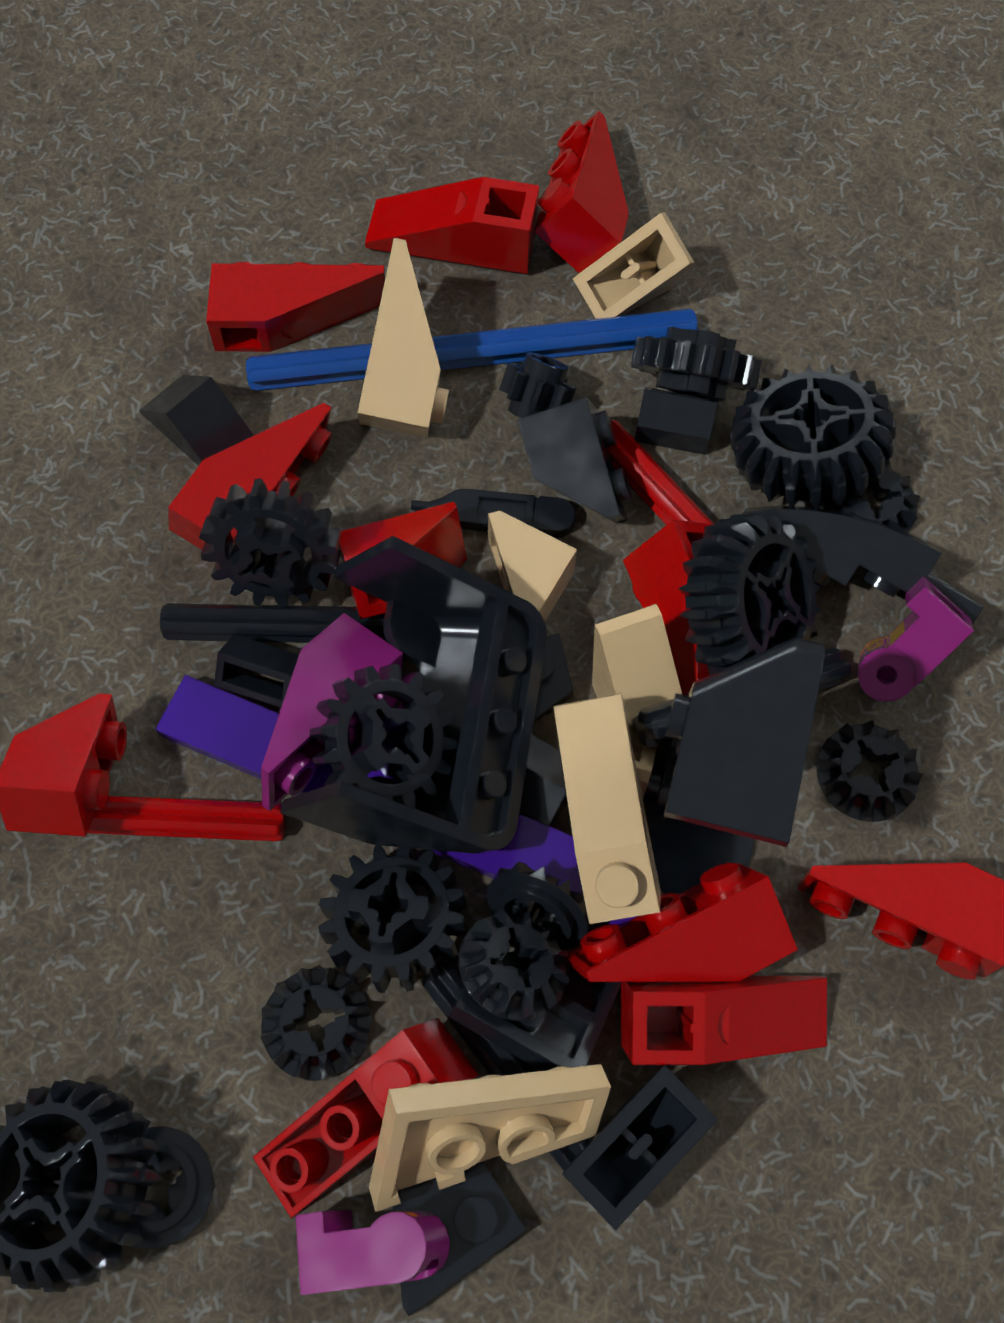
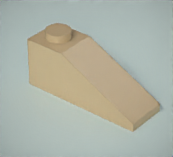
[358,238,449,438]
[554,693,661,924]

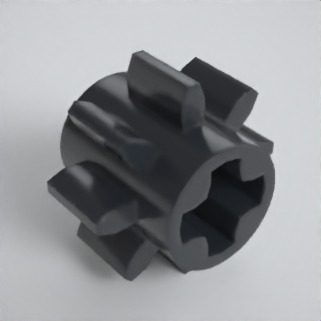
[499,352,577,418]

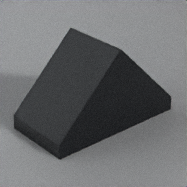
[139,375,254,466]
[562,1065,718,1231]

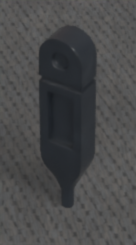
[411,489,575,538]

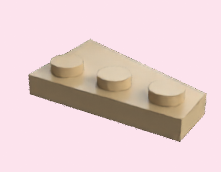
[369,1064,611,1212]

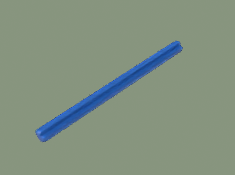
[246,309,698,391]

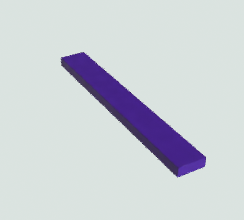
[155,675,658,926]

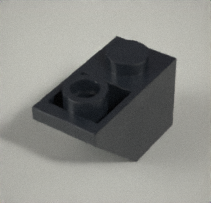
[517,397,633,523]

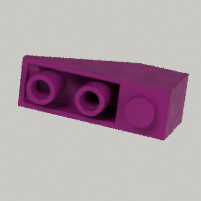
[261,613,403,811]

